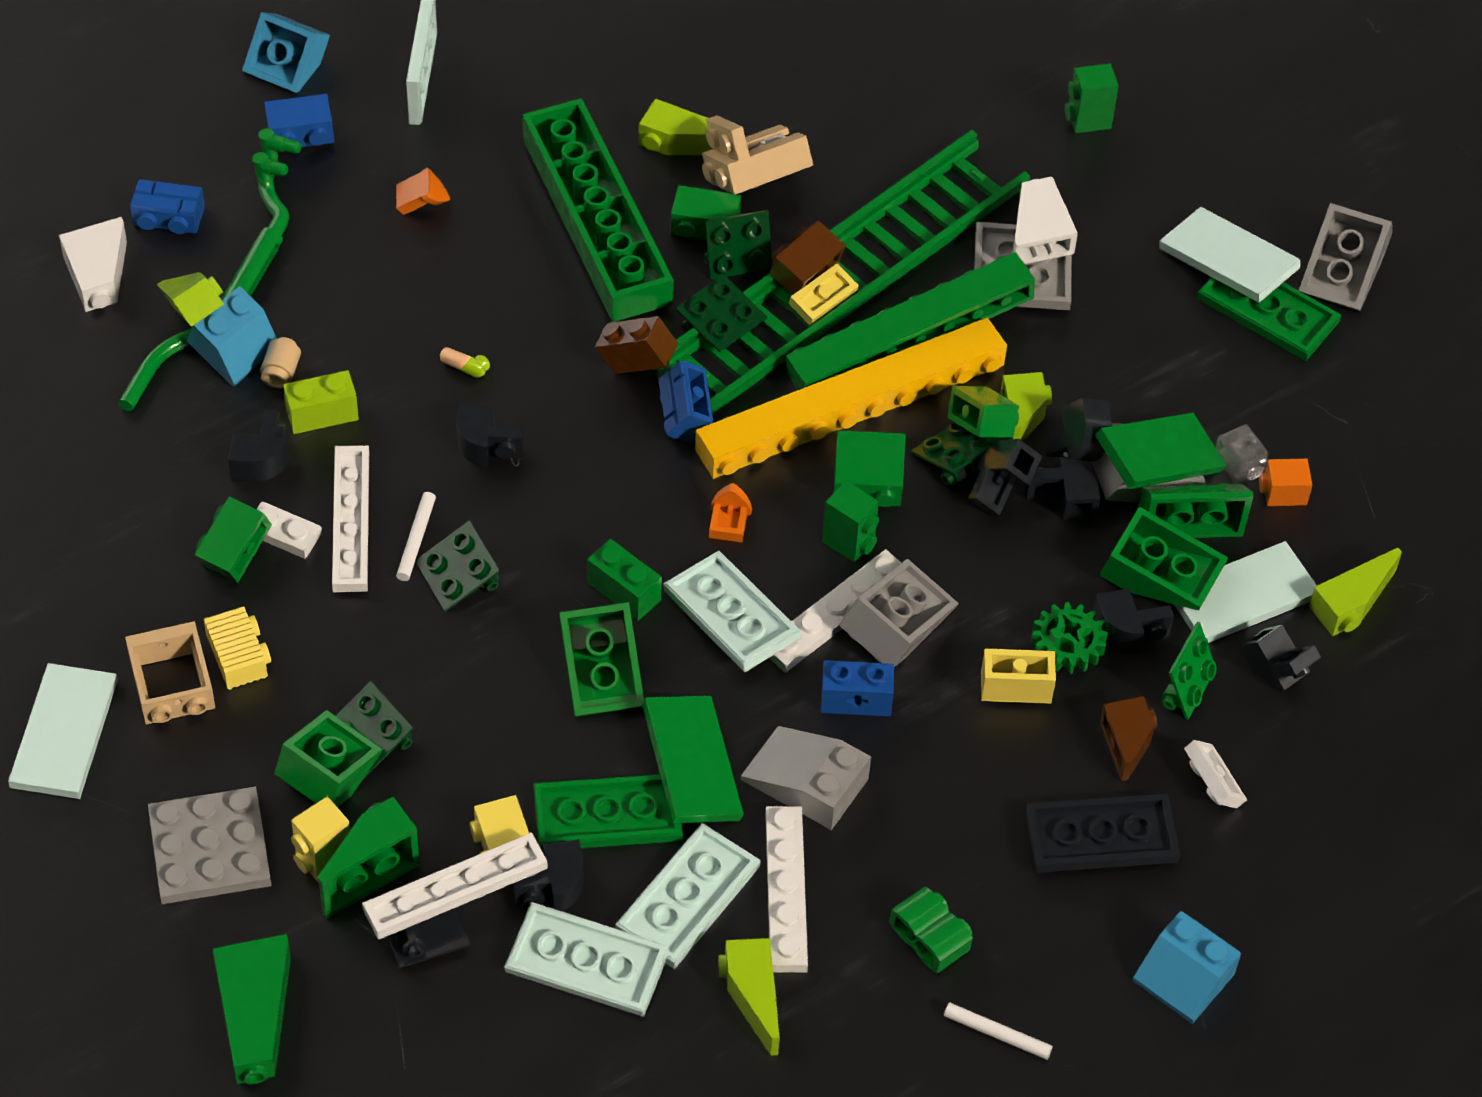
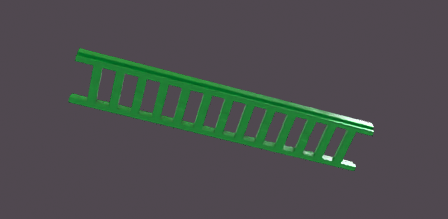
[652,130,1030,415]

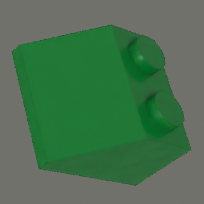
[834,430,906,507]
[274,710,382,807]

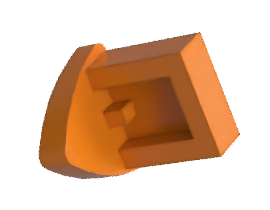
[396,168,450,215]
[709,483,752,542]

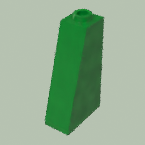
[213,934,291,1084]

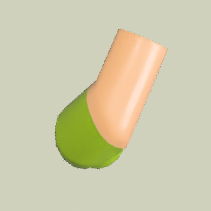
[440,347,490,378]

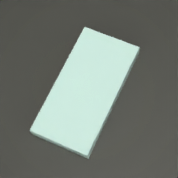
[406,0,437,125]
[1159,207,1300,302]
[1174,541,1317,643]
[663,551,801,672]
[8,663,118,799]
[615,823,761,969]
[504,902,670,1017]

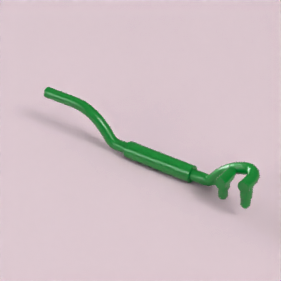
[118,128,302,411]

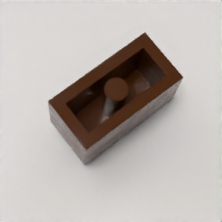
[769,220,846,295]
[595,316,678,374]

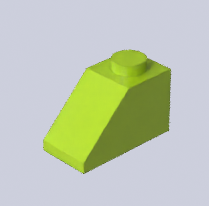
[1000,372,1052,441]

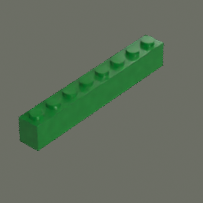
[786,252,1035,390]

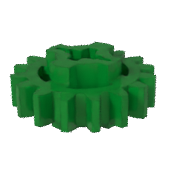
[1031,602,1108,674]

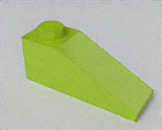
[639,99,713,155]
[157,272,224,327]
[1309,548,1402,636]
[718,938,780,1055]

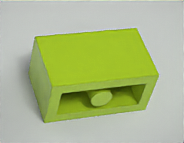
[283,370,359,434]

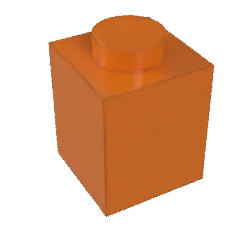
[1259,458,1313,506]

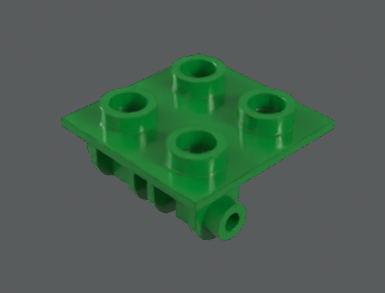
[1162,622,1216,720]

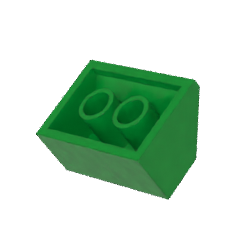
[1138,483,1253,538]

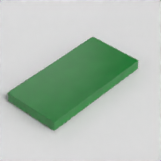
[1197,277,1341,361]
[1095,413,1227,489]
[642,696,743,823]
[533,774,683,851]

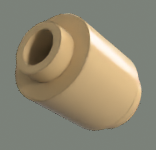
[260,337,301,388]

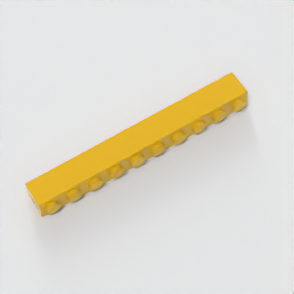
[695,318,1007,479]

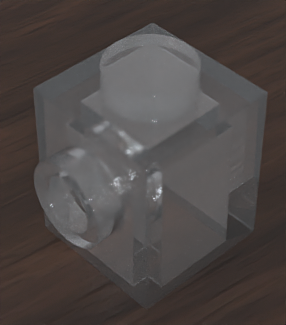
[1216,424,1269,484]

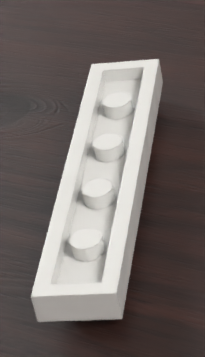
[332,446,369,592]
[769,549,901,673]
[765,806,808,972]
[363,833,548,940]

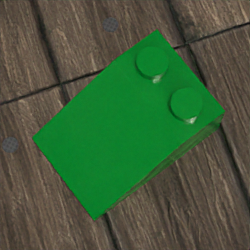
[1100,507,1228,611]
[559,602,644,717]
[318,797,420,919]

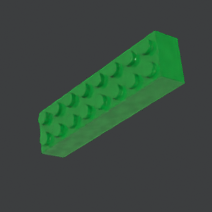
[522,98,674,322]

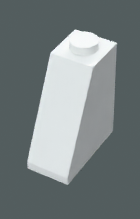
[1013,177,1078,264]
[59,217,127,312]

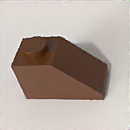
[1100,696,1157,781]

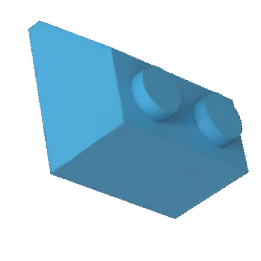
[242,12,330,93]
[187,286,277,387]
[1132,911,1241,1024]

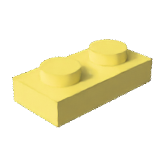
[788,263,859,326]

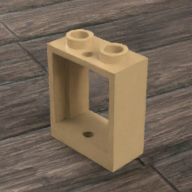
[125,621,215,724]

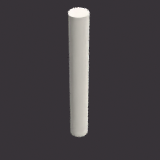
[396,492,436,581]
[944,1002,1053,1060]

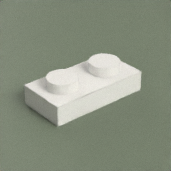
[257,501,322,559]
[1184,740,1247,808]

